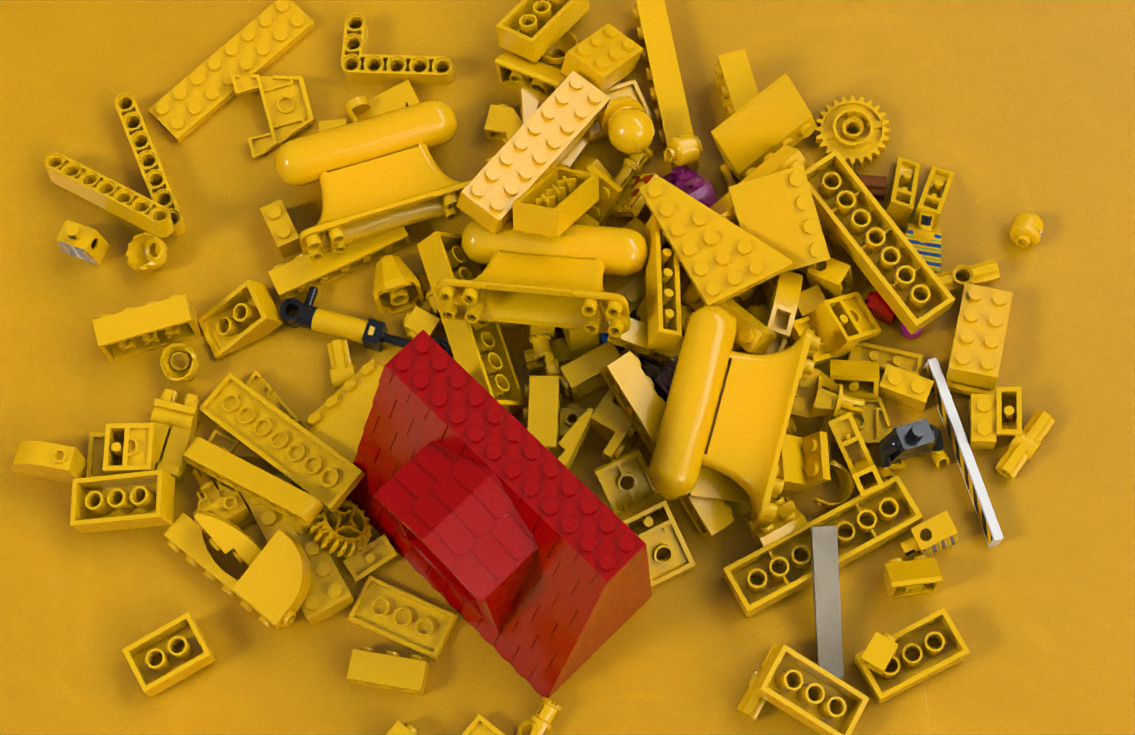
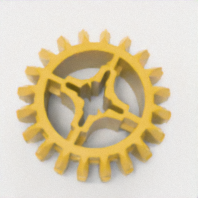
[308,498,372,558]

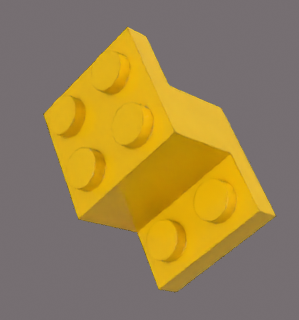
[791,291,882,365]
[591,388,640,464]
[86,423,156,477]
[776,431,831,492]

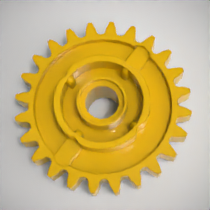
[814,95,891,168]

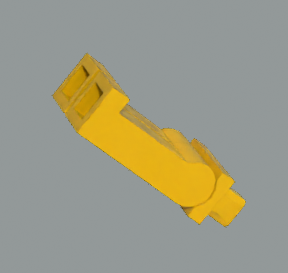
[150,388,202,482]

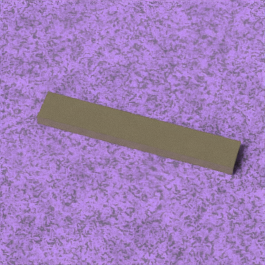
[810,525,844,678]

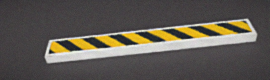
[923,358,1004,548]

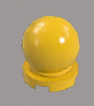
[598,96,655,154]

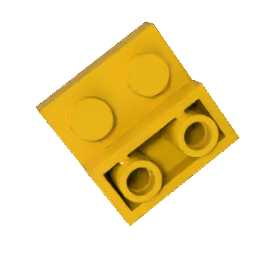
[741,494,808,548]

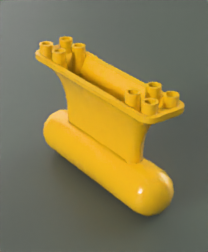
[275,100,472,261]
[436,218,648,337]
[648,306,821,525]

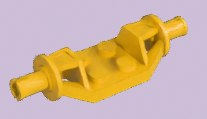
[791,368,865,418]

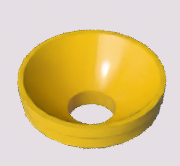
[540,31,578,66]

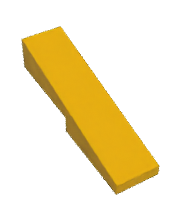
[558,407,594,469]

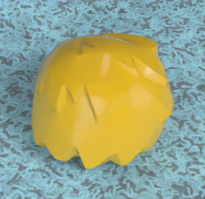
[125,232,167,272]

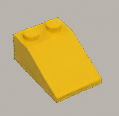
[198,280,284,359]

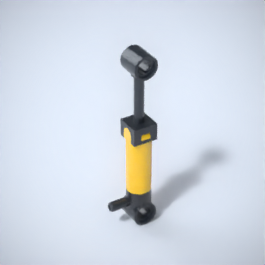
[279,287,452,357]

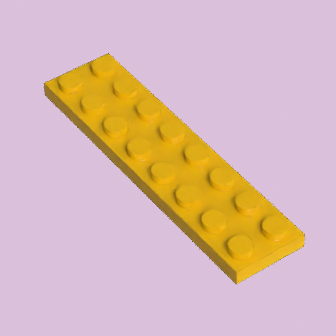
[148,0,315,143]
[199,372,365,513]

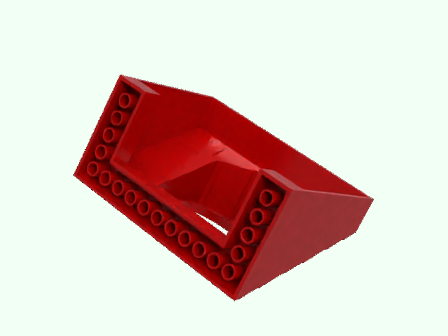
[346,330,652,698]

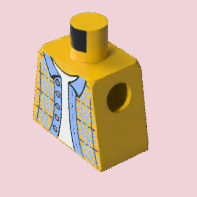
[56,220,110,266]

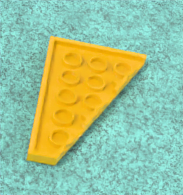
[639,177,793,306]

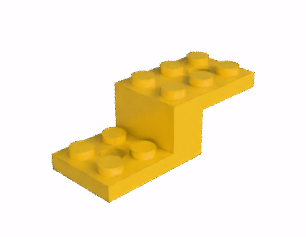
[593,448,695,587]

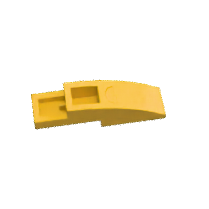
[756,271,803,355]
[193,509,263,566]

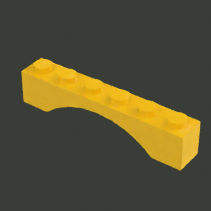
[164,512,280,630]

